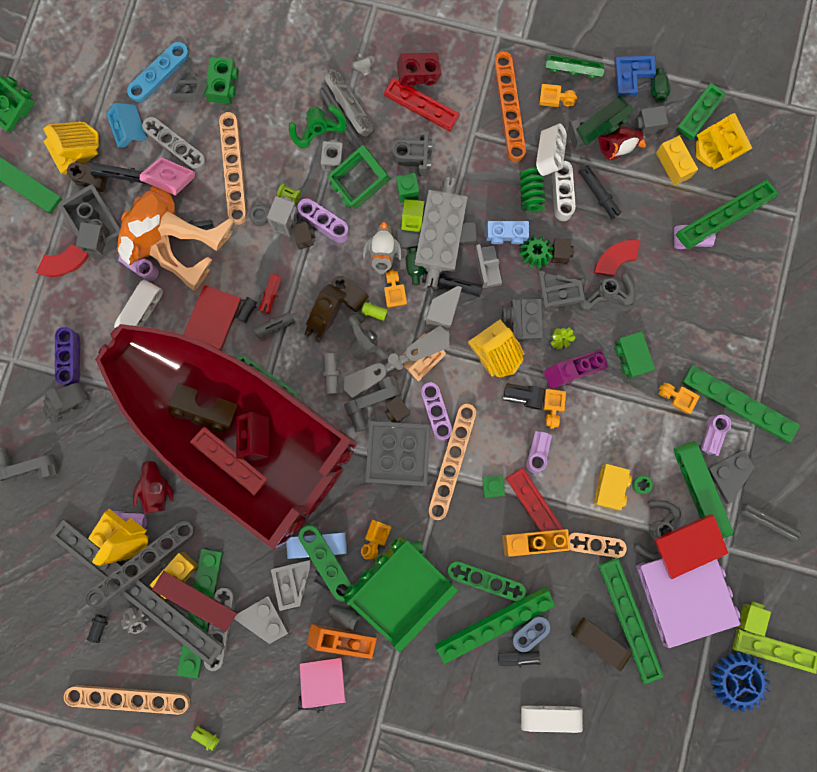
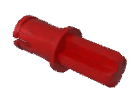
[258,274,282,315]

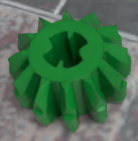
[519,235,553,269]

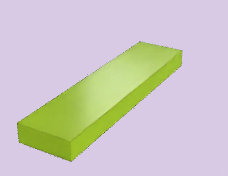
[732,629,817,674]

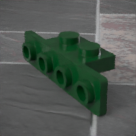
[576,96,635,145]

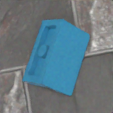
[106,103,147,148]

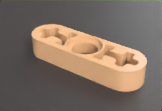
[569,532,627,558]

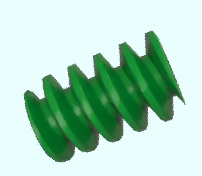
[519,168,546,213]

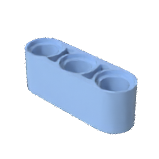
[286,533,347,559]

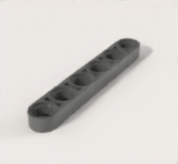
[85,521,194,610]

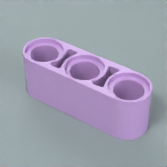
[298,199,349,243]
[421,382,452,441]

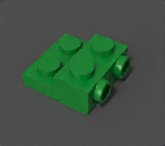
[0,76,36,132]

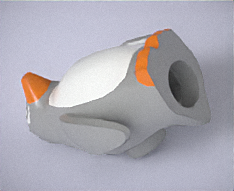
[363,222,402,274]

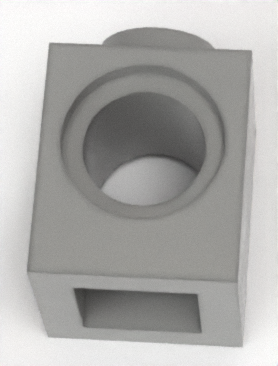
[321,140,344,172]

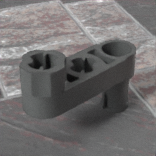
[344,376,402,433]
[0,448,59,481]

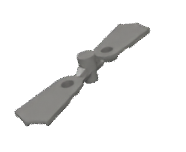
[344,326,450,398]

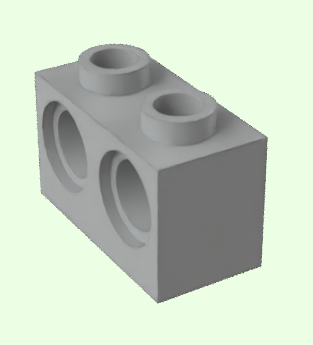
[267,196,299,237]

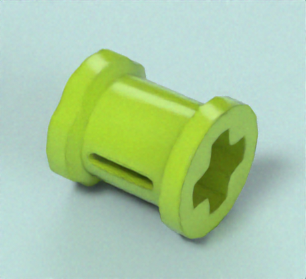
[276,183,301,206]

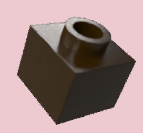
[291,222,316,250]
[551,238,574,264]
[385,396,410,423]

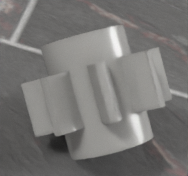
[121,607,149,634]

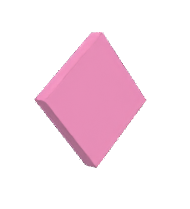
[140,157,195,196]
[300,658,346,708]

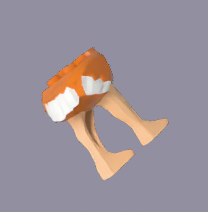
[117,186,234,291]

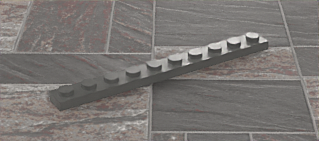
[50,520,225,665]

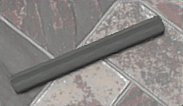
[319,86,371,170]

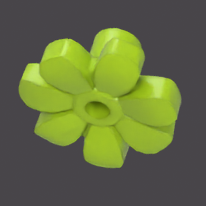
[551,327,575,350]

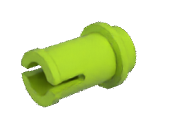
[361,301,388,321]
[191,725,220,751]

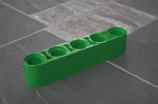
[674,441,733,539]

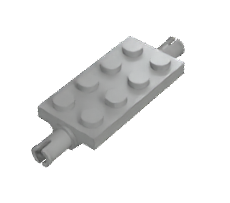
[415,177,467,290]

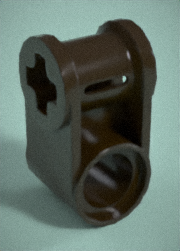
[67,162,108,192]
[331,276,369,312]

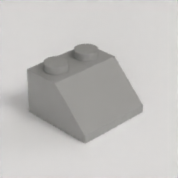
[423,286,462,332]

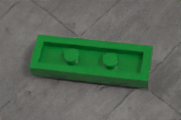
[546,54,605,78]
[676,83,727,141]

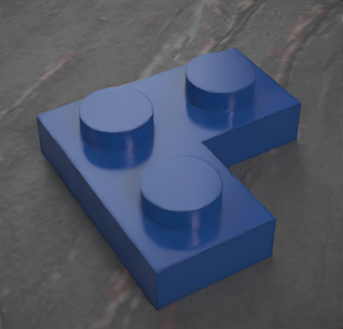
[614,56,656,97]

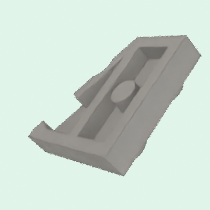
[271,560,311,611]
[234,596,289,644]

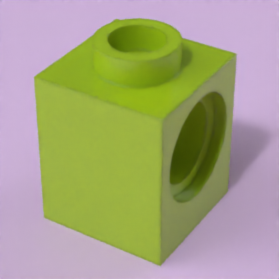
[401,199,424,232]
[737,602,771,637]

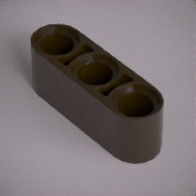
[571,617,633,672]

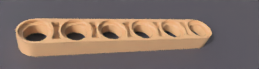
[219,112,247,225]
[429,404,476,520]
[64,685,191,715]

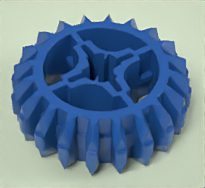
[710,652,770,712]

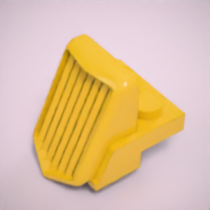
[696,113,752,169]
[43,121,99,175]
[468,319,524,378]
[88,509,149,566]

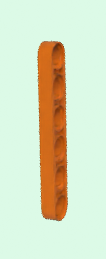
[494,51,526,162]

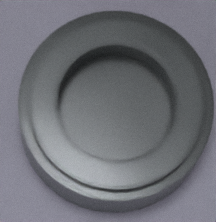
[249,205,269,226]

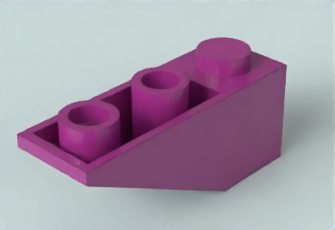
[543,349,609,389]

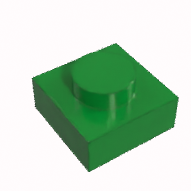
[482,475,505,498]

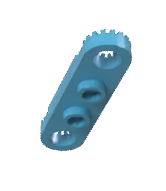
[127,42,189,103]

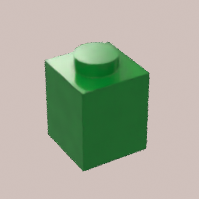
[396,173,419,203]

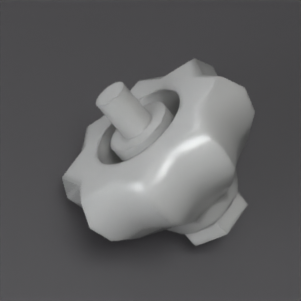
[351,53,375,76]

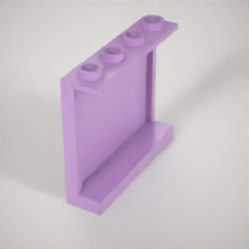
[636,558,740,648]

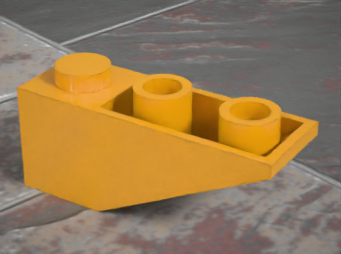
[502,529,570,557]

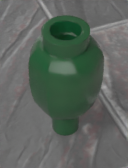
[651,67,671,103]
[405,248,425,285]

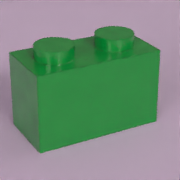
[614,332,655,379]

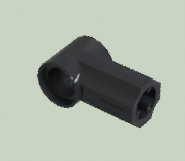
[503,383,545,410]

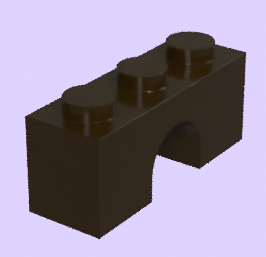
[167,383,237,433]

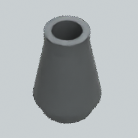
[328,605,361,631]

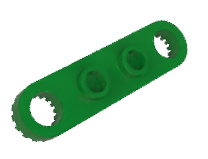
[299,525,352,601]

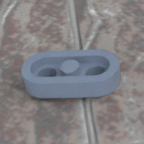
[512,616,550,652]

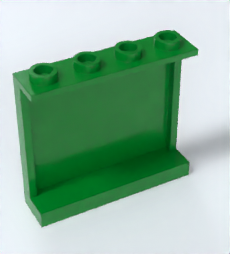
[343,536,458,653]

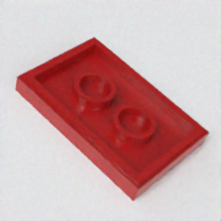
[183,285,242,350]
[654,514,729,579]

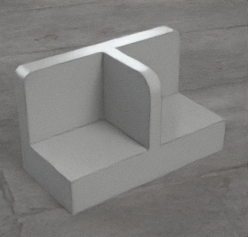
[474,244,502,289]

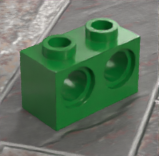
[204,57,239,104]

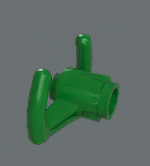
[289,104,347,148]

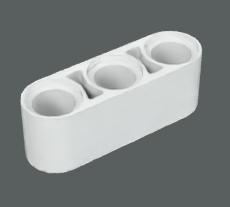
[536,123,567,176]
[552,161,575,222]
[114,279,163,328]
[521,705,583,733]

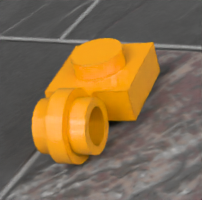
[539,84,577,107]
[384,269,407,308]
[658,383,700,414]
[543,389,566,429]
[361,519,391,560]

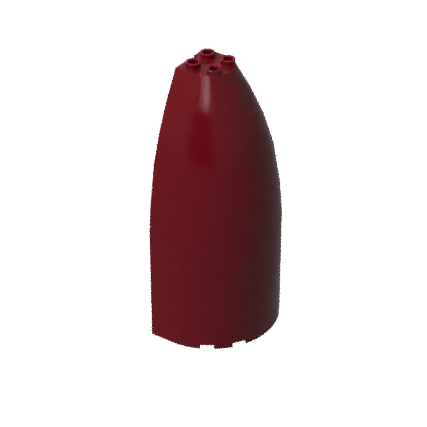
[95,324,357,549]

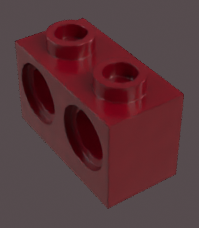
[396,53,442,86]

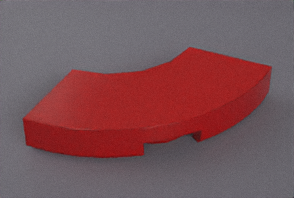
[594,240,640,277]
[36,244,89,277]

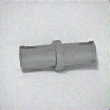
[323,353,339,394]

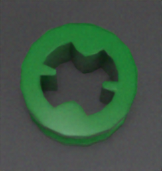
[632,476,653,494]

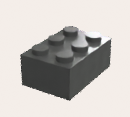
[57,184,121,260]

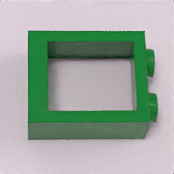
[328,145,392,209]

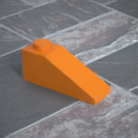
[306,623,377,659]

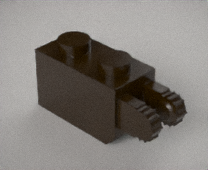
[304,284,347,343]

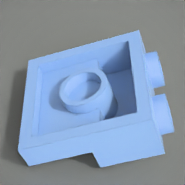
[485,221,529,244]

